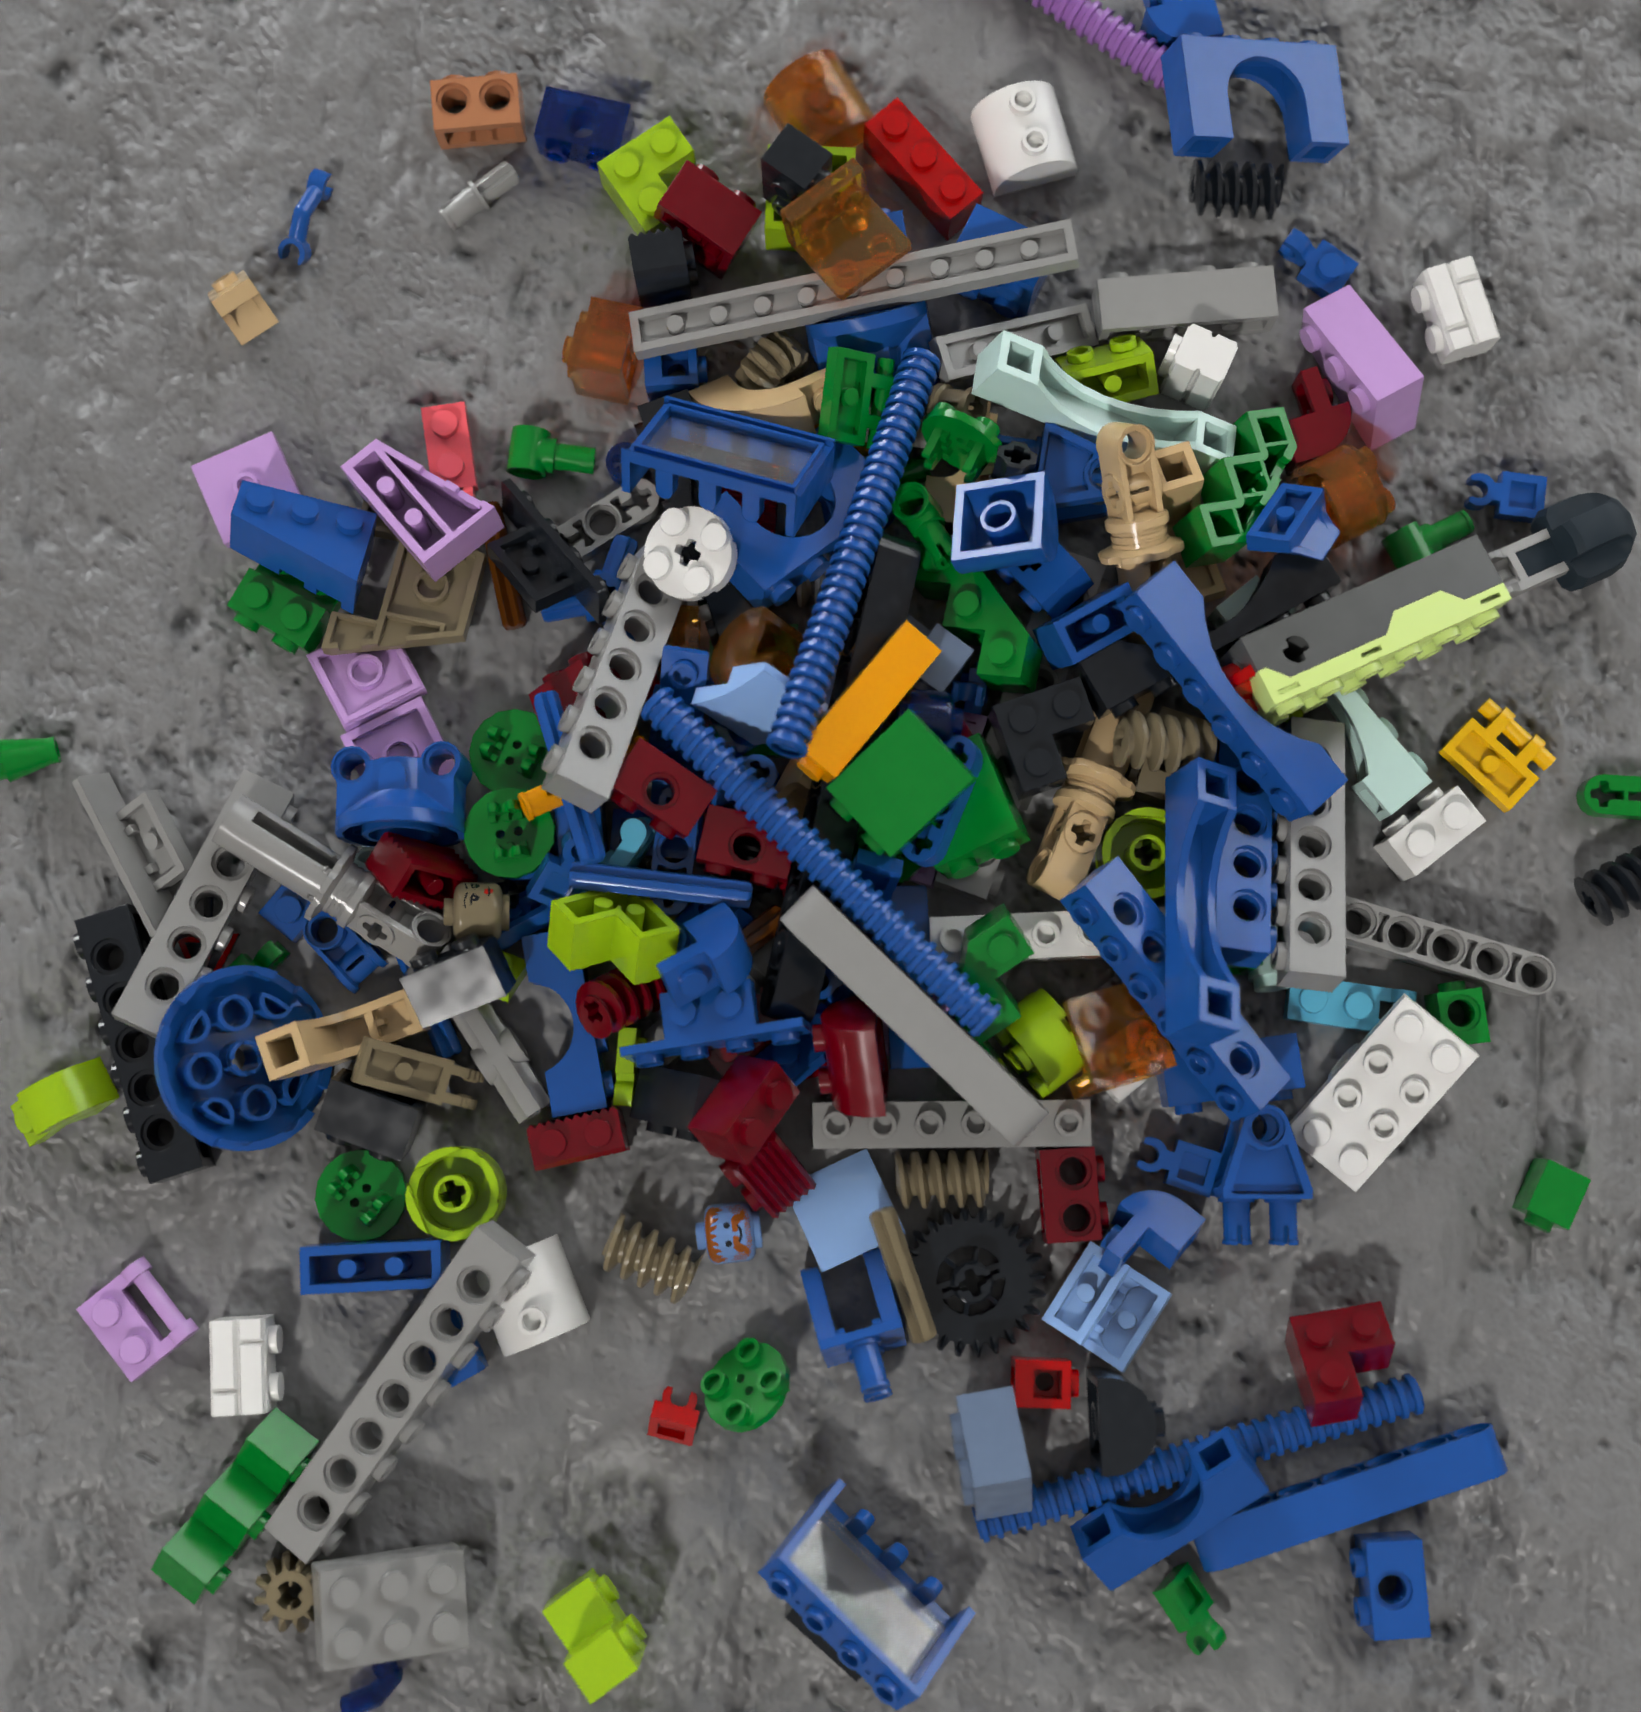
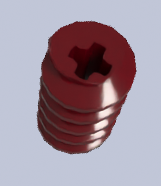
[575,968,668,1039]

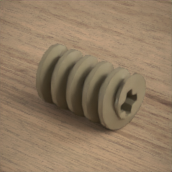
[1113,710,1217,774]
[894,1149,989,1209]
[602,1213,704,1305]

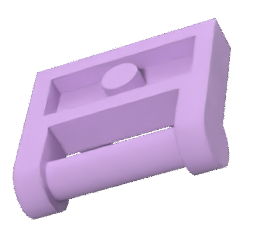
[76,1256,199,1382]

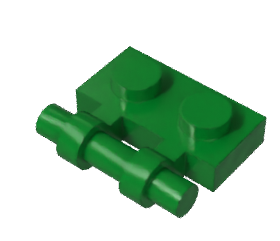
[818,346,895,449]

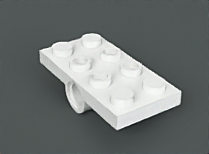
[1290,993,1479,1192]

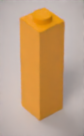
[797,620,942,783]

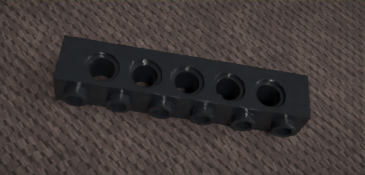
[73,904,216,1184]

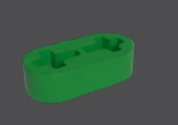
[1576,774,1641,820]

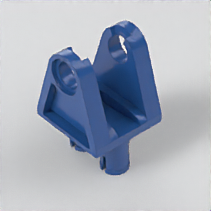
[989,422,1118,525]
[1210,1104,1313,1245]
[800,1247,907,1403]

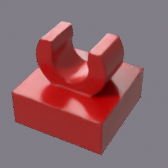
[647,1386,700,1446]

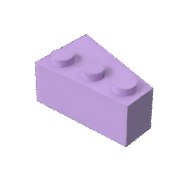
[1300,284,1424,452]
[340,439,504,582]

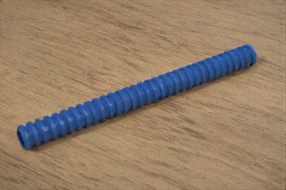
[766,347,941,758]
[641,687,1002,1038]
[971,1373,1425,1543]

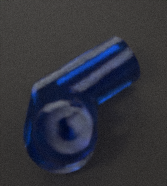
[340,1660,403,1712]

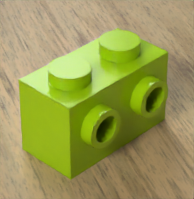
[1054,334,1159,402]

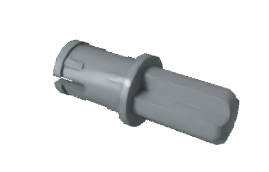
[437,161,520,232]

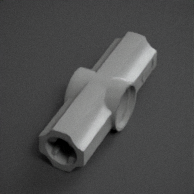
[452,1002,550,1124]

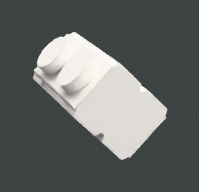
[1411,256,1501,365]
[1157,324,1238,411]
[209,1314,284,1417]

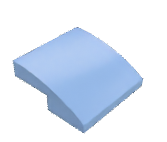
[691,662,828,745]
[793,1149,906,1272]
[1042,1241,1172,1373]

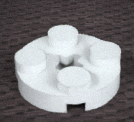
[643,506,738,601]

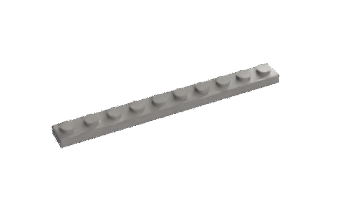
[629,219,1079,360]

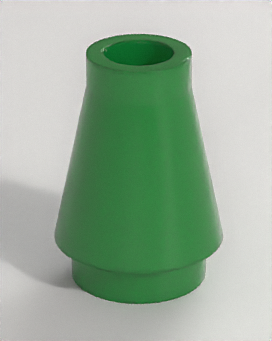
[0,736,61,783]

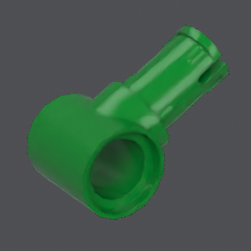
[506,425,596,480]
[891,482,952,570]
[1381,510,1474,569]

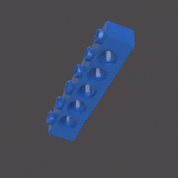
[1214,725,1279,968]
[1060,856,1291,1122]

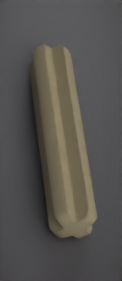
[869,1206,937,1343]

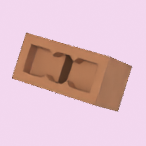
[430,71,527,150]

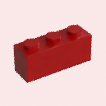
[863,97,983,241]

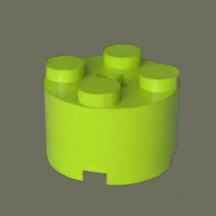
[1095,807,1165,901]
[994,988,1094,1100]
[405,1146,507,1241]

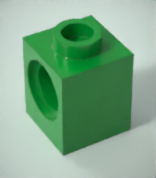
[1424,980,1491,1045]

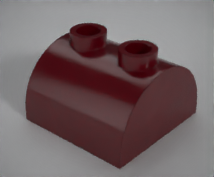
[812,995,889,1118]

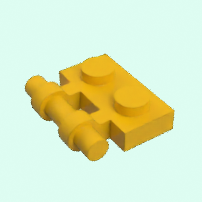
[1438,697,1556,813]

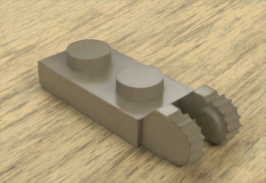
[350,1036,484,1110]

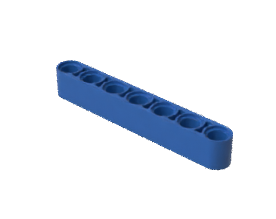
[1193,1423,1508,1572]

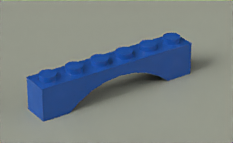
[1117,560,1348,822]
[1165,757,1240,1047]

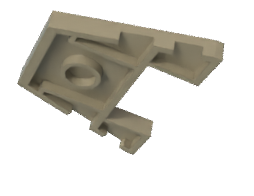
[321,500,487,655]

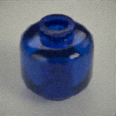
[895,689,963,744]

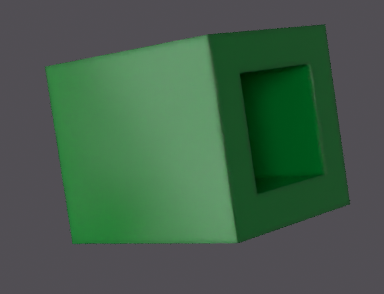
[1512,1158,1591,1233]

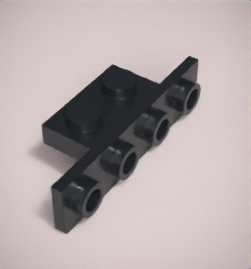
[487,478,609,624]

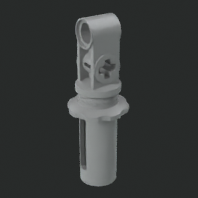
[212,795,452,967]

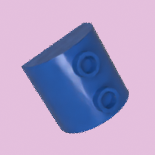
[951,471,1058,574]

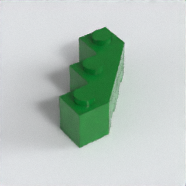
[1172,407,1297,568]
[914,541,1043,694]
[952,903,1034,1069]
[151,1407,319,1605]

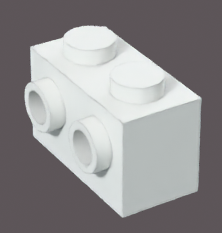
[1373,785,1486,882]

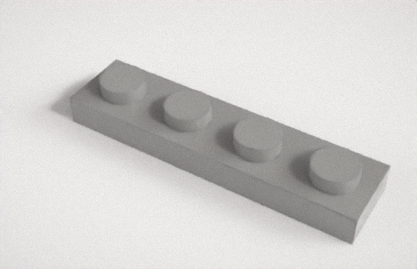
[928,303,1099,384]

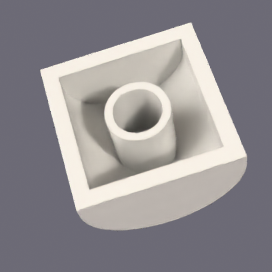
[971,80,1078,197]
[477,1234,591,1357]

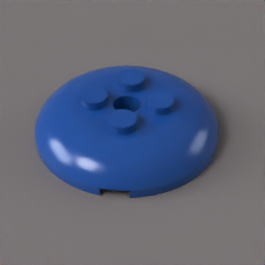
[154,965,332,1151]

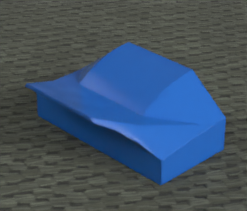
[1246,483,1340,561]

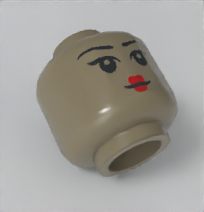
[444,882,510,940]

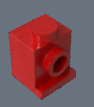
[1010,1356,1079,1409]

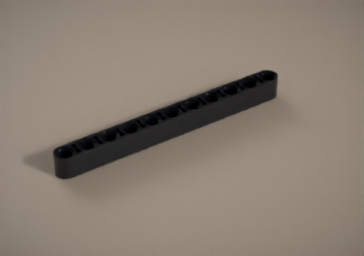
[760,532,921,1023]

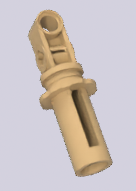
[1096,422,1185,644]
[1026,692,1155,901]

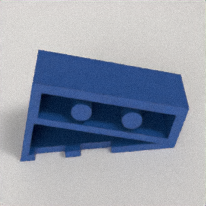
[230,480,377,614]

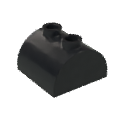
[1086,1367,1166,1477]

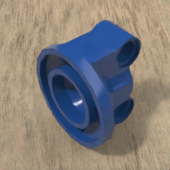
[805,300,940,386]
[331,741,473,848]

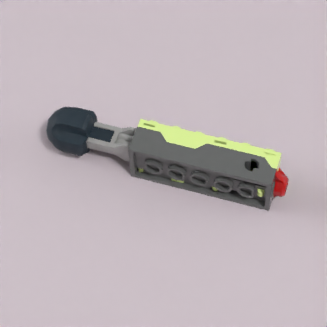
[1218,493,1637,727]

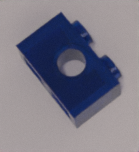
[534,86,635,171]

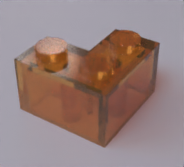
[562,296,643,405]

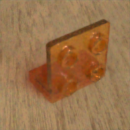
[780,157,912,300]
[1063,984,1177,1100]

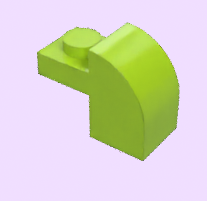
[10,1057,120,1147]

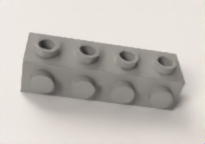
[1092,262,1279,346]

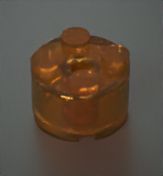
[1291,444,1396,549]

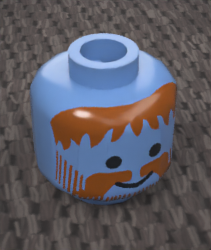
[695,1201,763,1265]

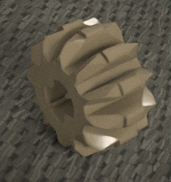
[735,331,809,390]
[254,1549,326,1633]

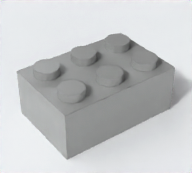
[311,1541,470,1672]

